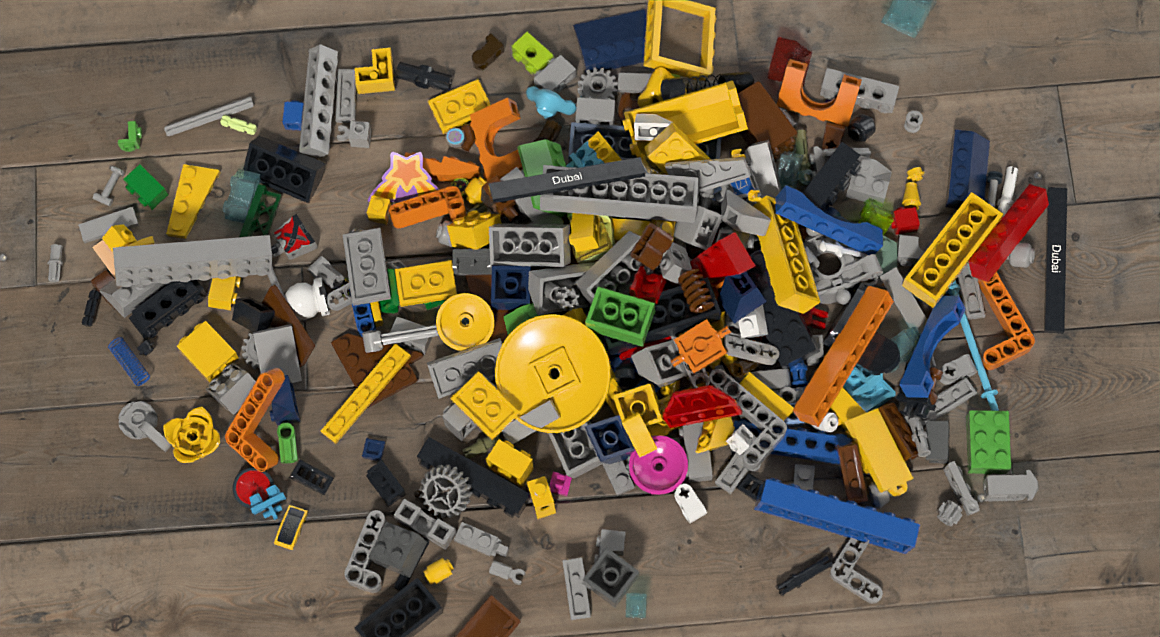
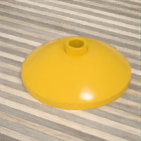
[436,293,494,351]

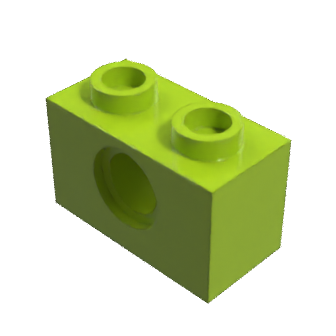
[512,32,553,74]

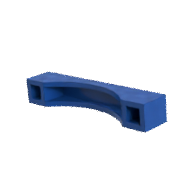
[775,185,883,255]
[899,296,966,398]

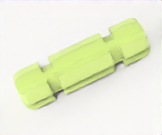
[221,115,257,135]

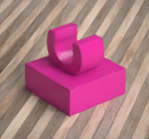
[549,472,572,497]

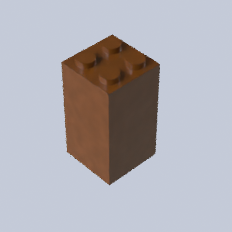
[738,81,798,162]

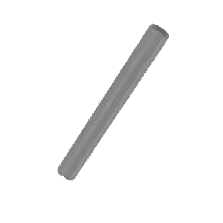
[164,97,254,136]

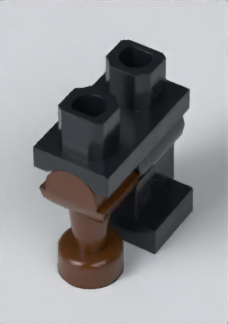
[896,363,943,418]

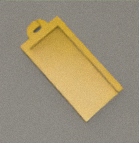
[845,408,913,496]

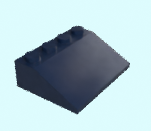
[573,9,647,75]

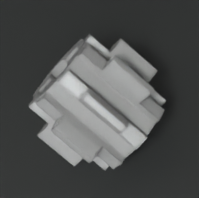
[554,287,579,311]
[937,500,963,527]

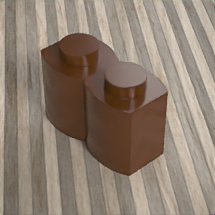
[630,223,673,270]

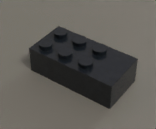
[803,142,862,212]
[354,577,443,637]

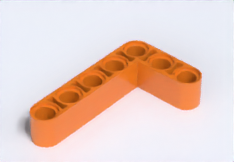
[978,272,1035,370]
[225,368,285,472]

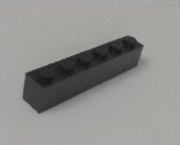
[417,437,531,518]

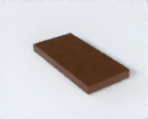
[262,285,315,368]

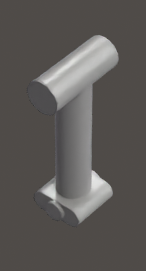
[93,166,125,206]

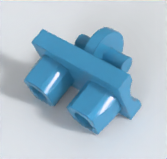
[249,485,286,520]

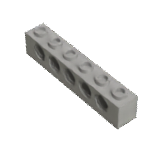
[299,45,338,159]

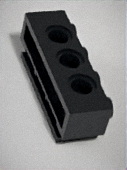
[129,280,207,341]

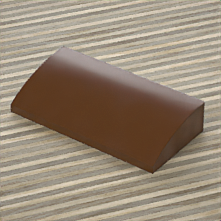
[455,595,521,637]

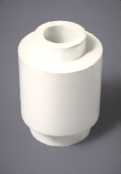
[811,412,838,432]

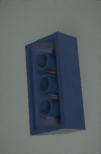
[945,129,990,209]

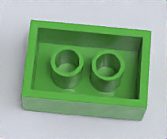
[585,287,655,347]
[966,410,1011,474]

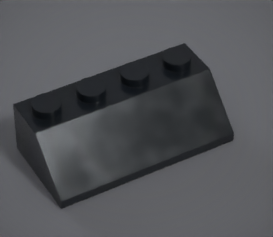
[242,135,326,203]

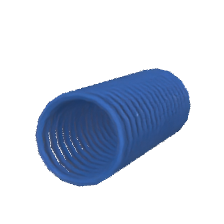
[108,337,150,386]

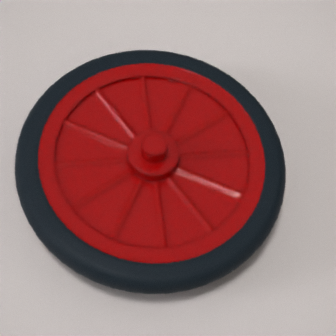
[233,467,274,508]

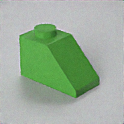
[504,303,543,336]

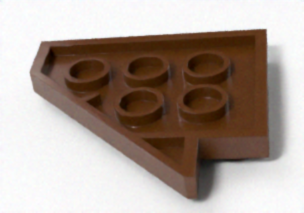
[331,333,423,408]

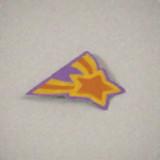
[368,152,439,202]

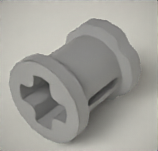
[904,111,923,133]

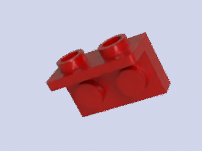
[629,266,666,304]

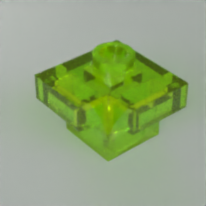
[858,198,894,235]

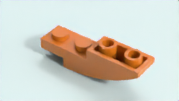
[404,152,480,182]

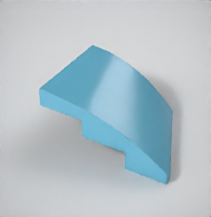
[843,366,896,413]

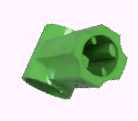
[277,423,298,464]

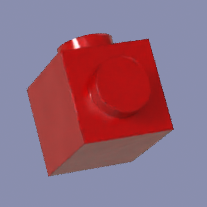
[889,207,920,235]

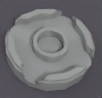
[118,401,158,440]

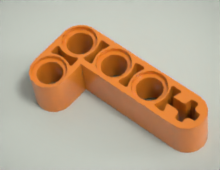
[389,186,467,228]

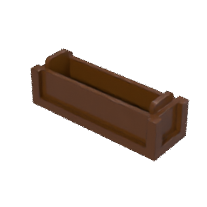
[878,402,918,462]
[835,441,868,503]

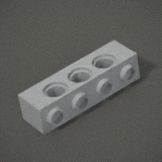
[820,68,899,113]

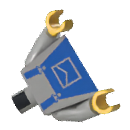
[714,149,763,206]

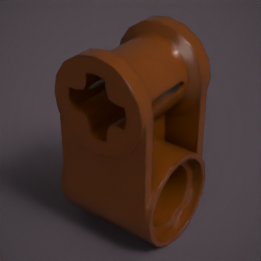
[822,122,846,150]

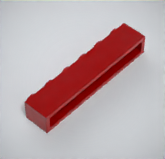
[968,184,1049,282]

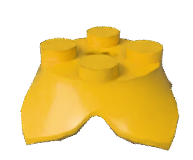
[163,407,220,463]

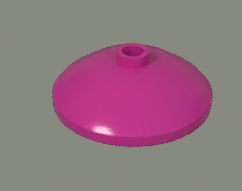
[629,436,688,495]

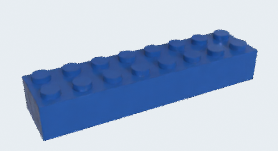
[754,478,920,554]

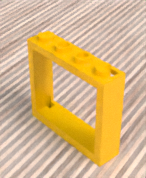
[643,0,716,81]

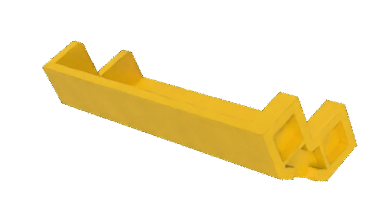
[622,81,748,158]

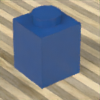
[283,100,304,130]

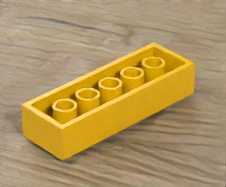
[902,192,1003,308]
[753,195,820,314]

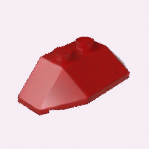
[662,385,743,428]

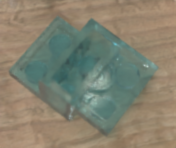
[881,0,937,38]

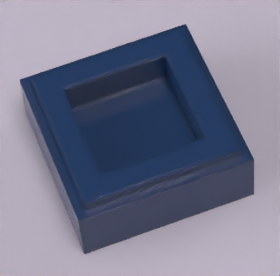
[362,438,386,461]

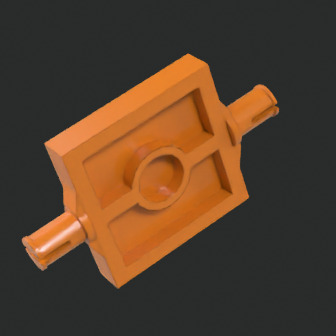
[670,319,731,373]

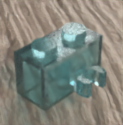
[778,151,813,190]

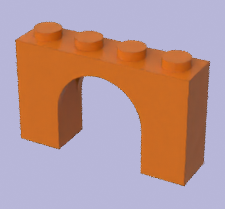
[777,59,862,126]
[470,97,523,182]

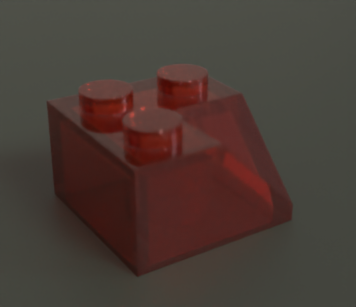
[768,37,812,87]

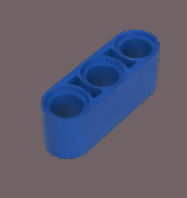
[349,289,376,337]

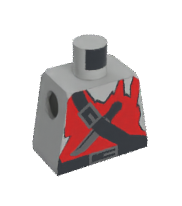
[271,214,317,260]

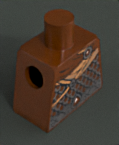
[481,175,519,222]

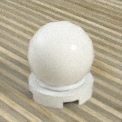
[284,278,330,320]

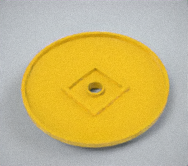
[495,315,611,433]

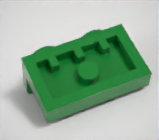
[379,269,399,314]

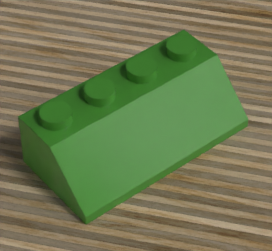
[517,139,567,217]

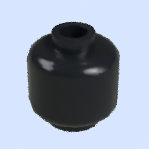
[848,114,876,142]

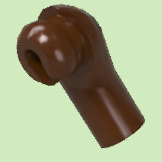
[461,124,476,152]

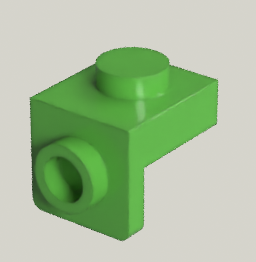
[118,121,142,152]

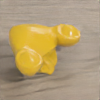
[637,66,687,108]

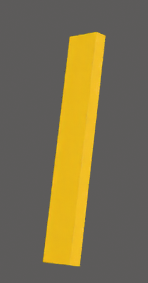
[321,343,411,444]

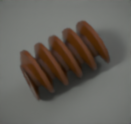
[678,269,715,313]

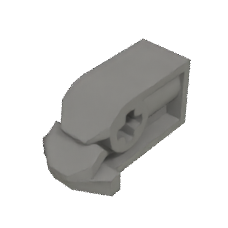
[983,470,1039,501]

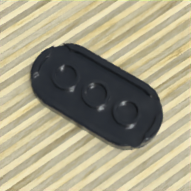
[822,282,867,347]
[836,332,901,375]

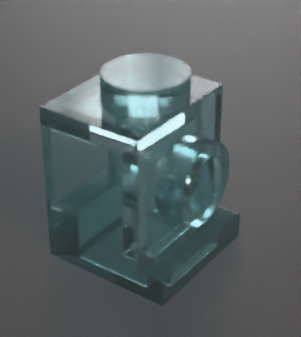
[626,593,647,618]

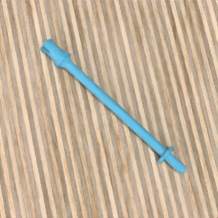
[946,280,999,411]

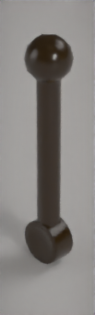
[414,490,443,521]

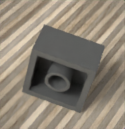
[368,522,427,578]
[583,548,639,608]

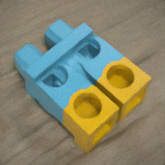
[566,131,622,168]

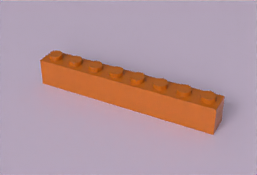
[793,286,894,427]

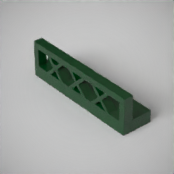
[239,184,282,238]

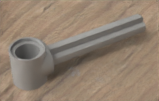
[362,325,439,353]

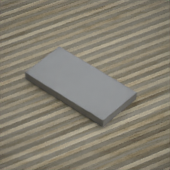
[343,228,391,306]
[427,338,503,399]

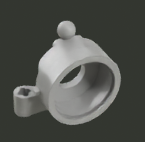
[804,227,883,305]

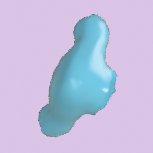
[526,86,577,119]

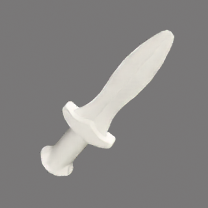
[819,241,869,258]

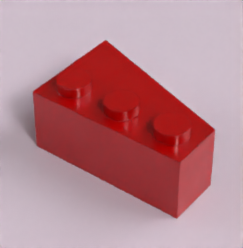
[690,232,755,279]

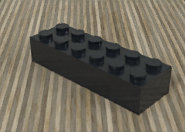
[746,249,821,369]
[602,277,721,356]

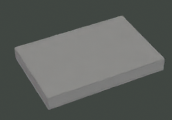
[253,324,302,383]

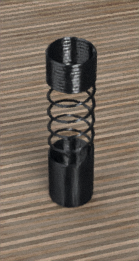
[661,71,754,101]

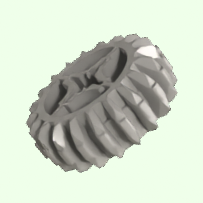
[419,465,472,518]

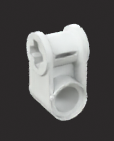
[674,484,707,523]

